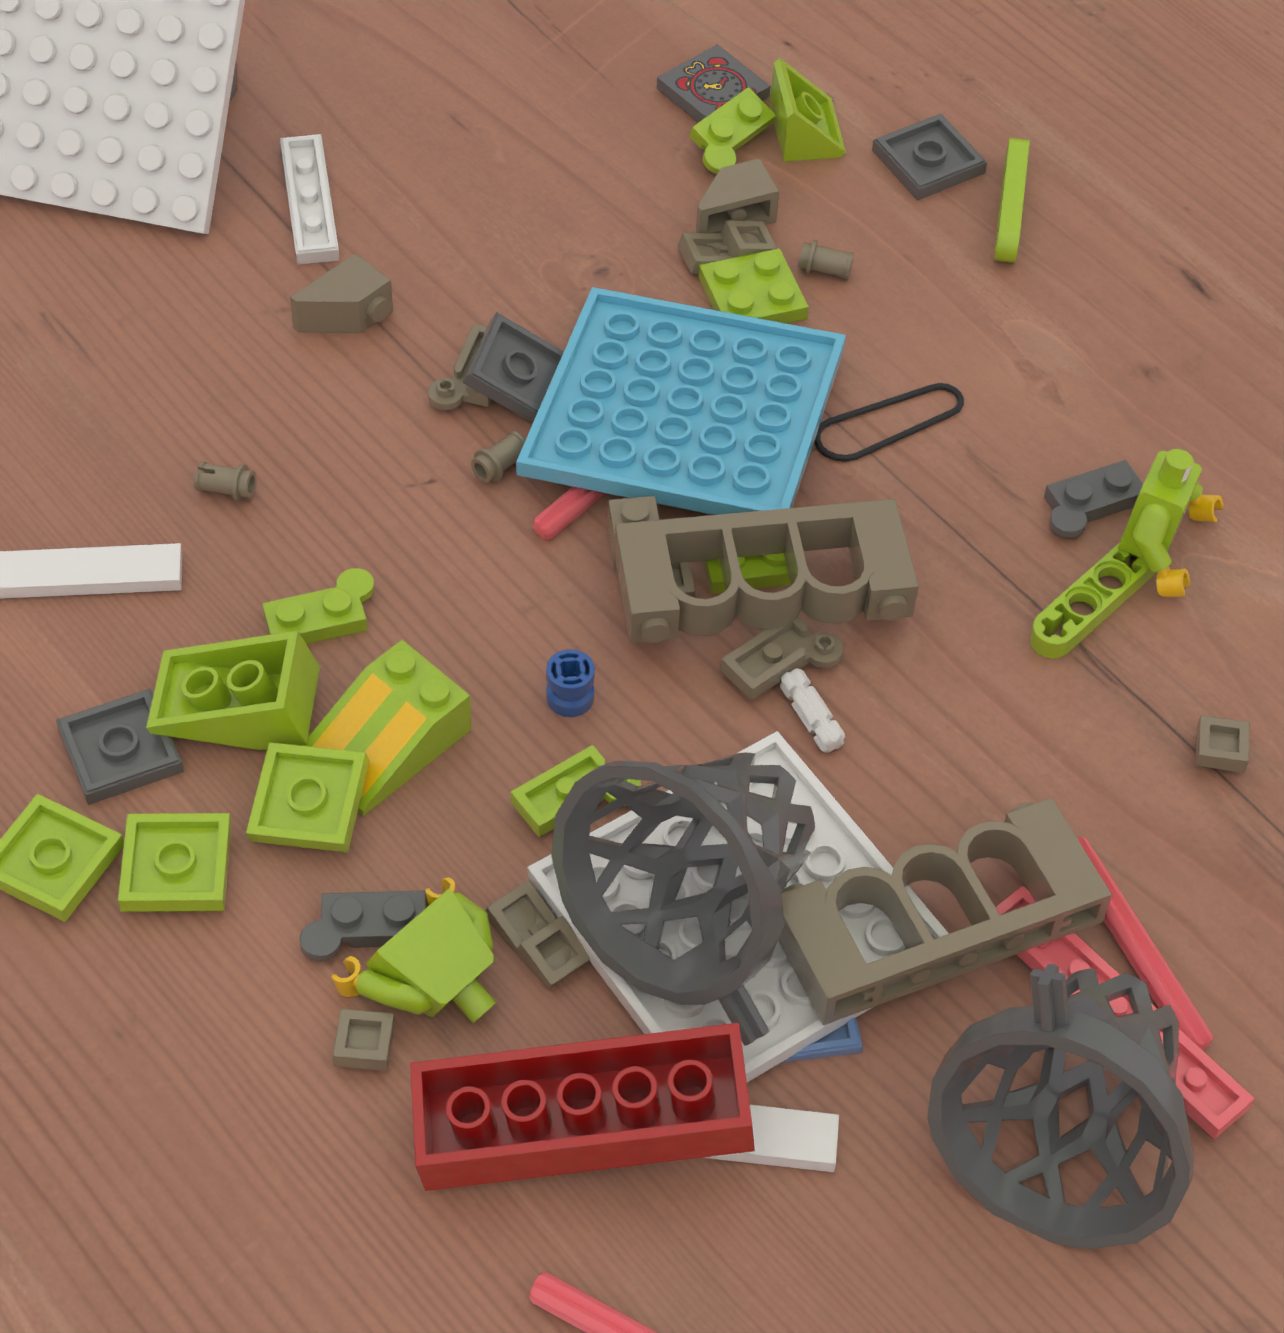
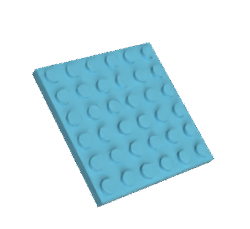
[516,287,846,515]

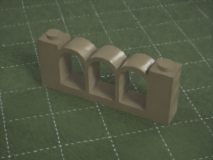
[614,499,919,643]
[778,798,1112,1025]

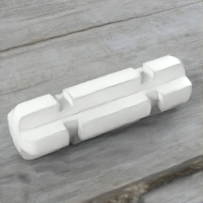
[780,668,845,753]

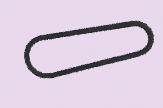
[814,383,964,462]

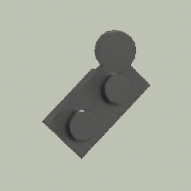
[1044,460,1143,538]
[300,890,426,961]

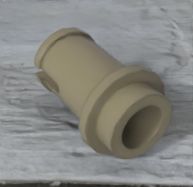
[798,240,854,280]
[471,431,525,483]
[194,461,257,501]

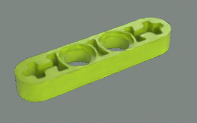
[994,137,1030,263]
[1029,543,1156,659]

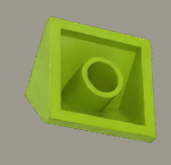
[770,58,846,162]

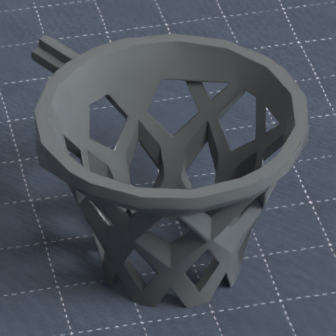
[551,752,815,1046]
[927,964,1194,1249]

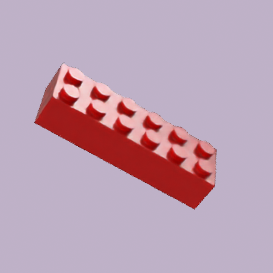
[410,1023,755,1191]

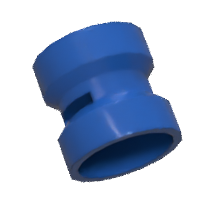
[546,649,595,717]

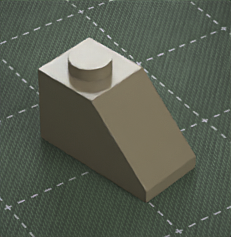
[696,158,779,233]
[290,253,393,333]

